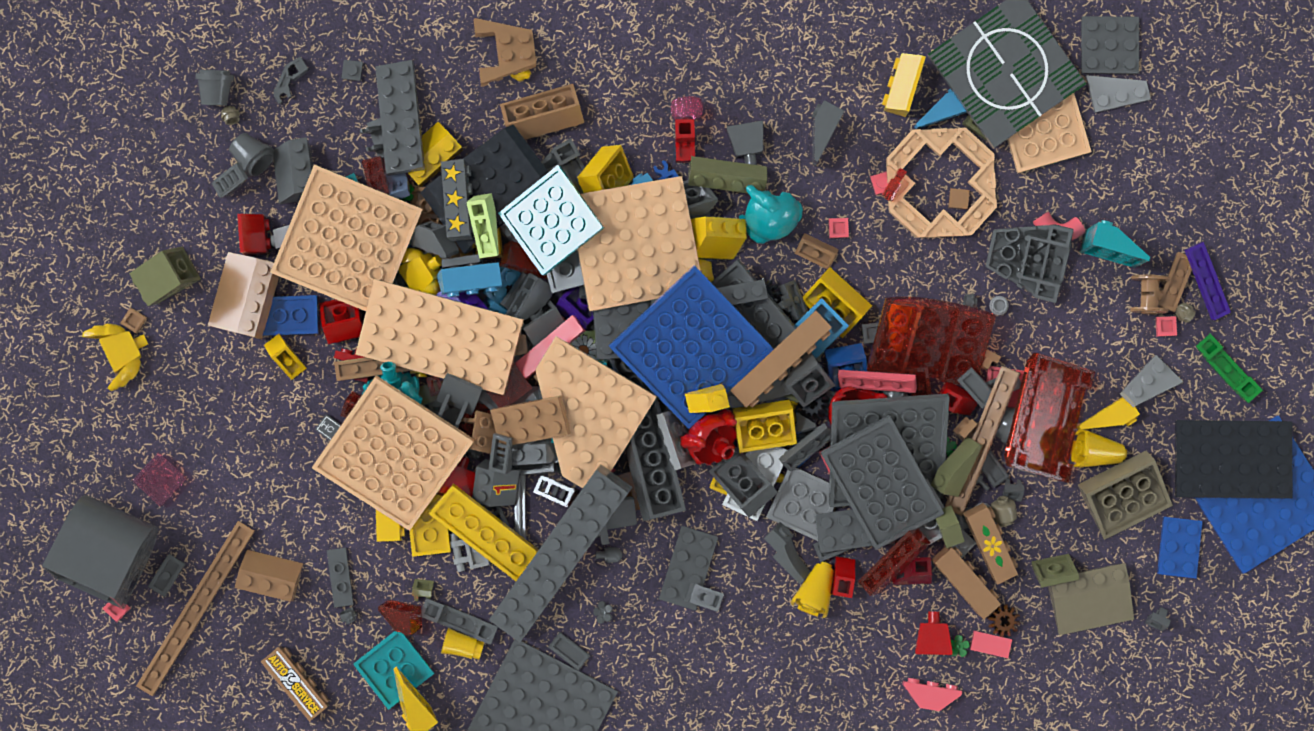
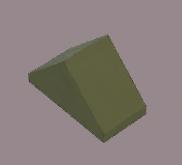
[935,505,965,548]

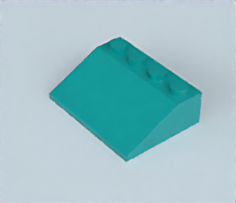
[1079,220,1150,268]

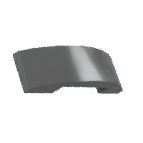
[420,598,498,645]

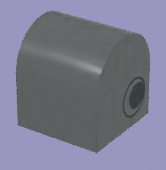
[42,495,158,609]

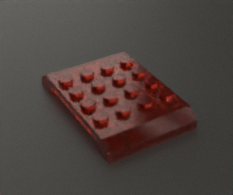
[1004,353,1095,483]

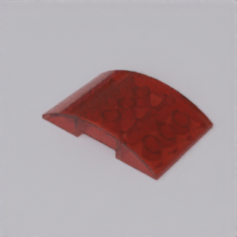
[867,297,996,384]

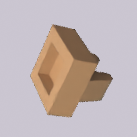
[978,348,1001,370]

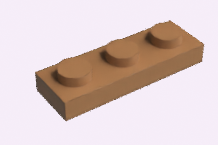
[1159,252,1192,313]

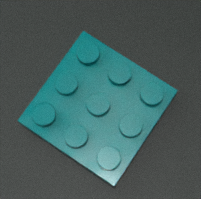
[353,628,434,710]

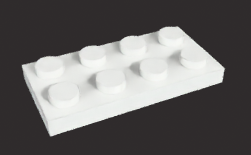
[722,447,788,521]

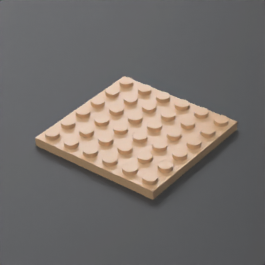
[270,165,423,311]
[577,176,700,312]
[312,375,474,531]

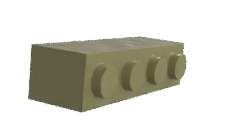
[688,156,767,193]

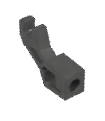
[274,57,310,105]

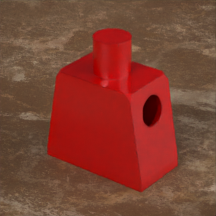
[436,457,475,497]
[915,611,952,655]

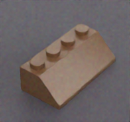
[500,84,584,140]

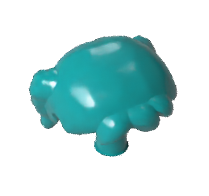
[739,185,803,244]
[362,362,422,404]

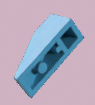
[914,89,967,129]

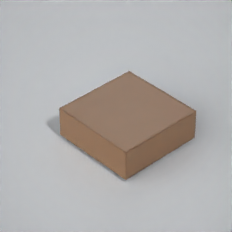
[948,188,970,210]
[120,307,147,334]

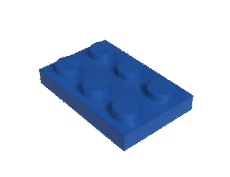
[263,295,319,336]
[1157,517,1202,579]

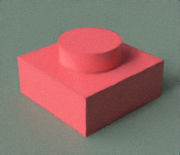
[870,171,888,195]
[828,218,849,238]
[1156,316,1177,337]
[102,603,131,622]

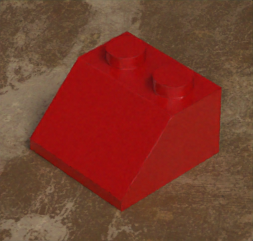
[237,214,272,256]
[319,299,363,344]

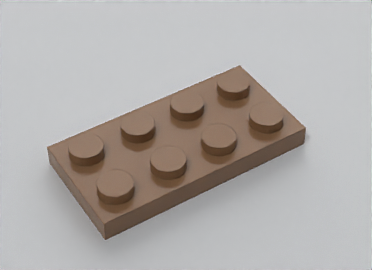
[490,395,571,445]

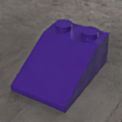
[555,286,594,330]

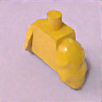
[398,247,443,295]
[82,324,148,391]

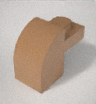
[953,417,978,442]

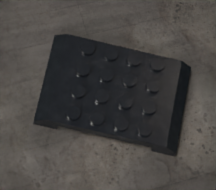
[421,124,549,255]

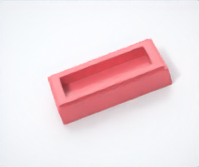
[970,631,1012,658]

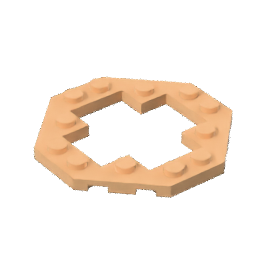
[886,128,997,238]

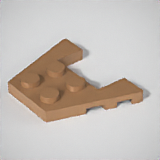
[473,18,536,87]

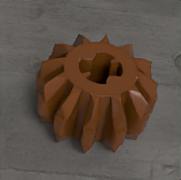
[987,604,1020,637]

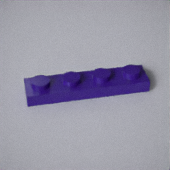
[1184,242,1231,320]

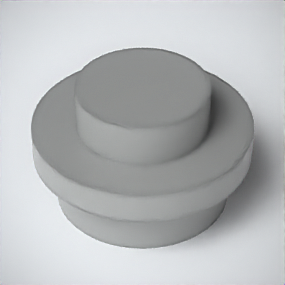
[989,296,1009,315]

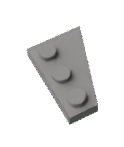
[1085,75,1151,113]
[1120,355,1183,407]

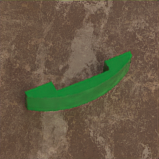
[1196,333,1263,403]

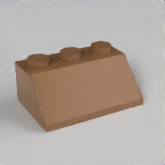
[234,550,303,602]

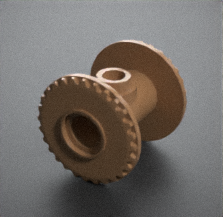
[1130,274,1170,314]

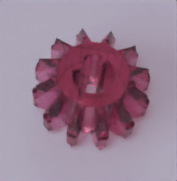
[671,96,703,119]

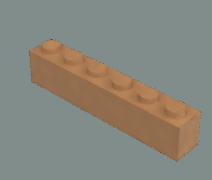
[730,311,832,408]

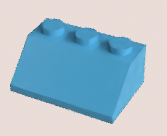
[437,262,502,297]

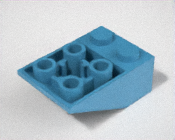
[795,298,849,358]

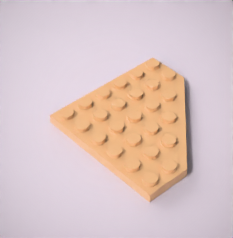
[536,336,657,488]

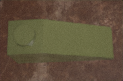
[931,437,983,497]

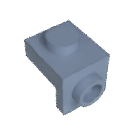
[386,173,410,199]

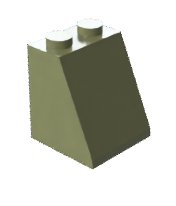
[129,246,201,306]

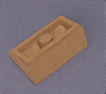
[794,233,838,269]

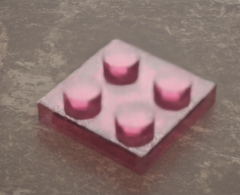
[132,452,188,507]

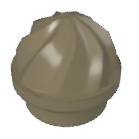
[221,105,240,125]
[1175,303,1196,323]

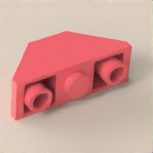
[902,678,962,711]

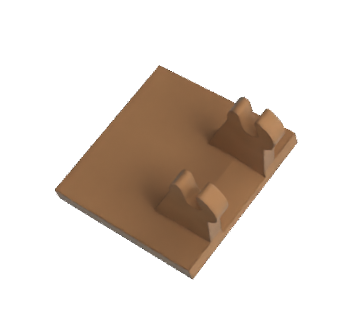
[461,411,505,457]

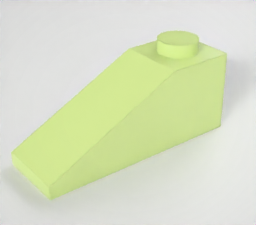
[467,193,499,258]

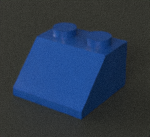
[824,343,868,392]

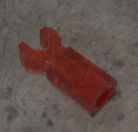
[881,168,907,202]

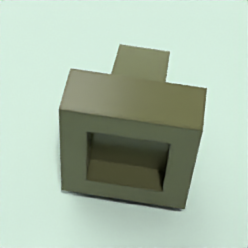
[412,579,434,601]

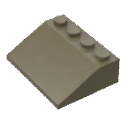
[1078,451,1173,540]
[1048,563,1134,635]

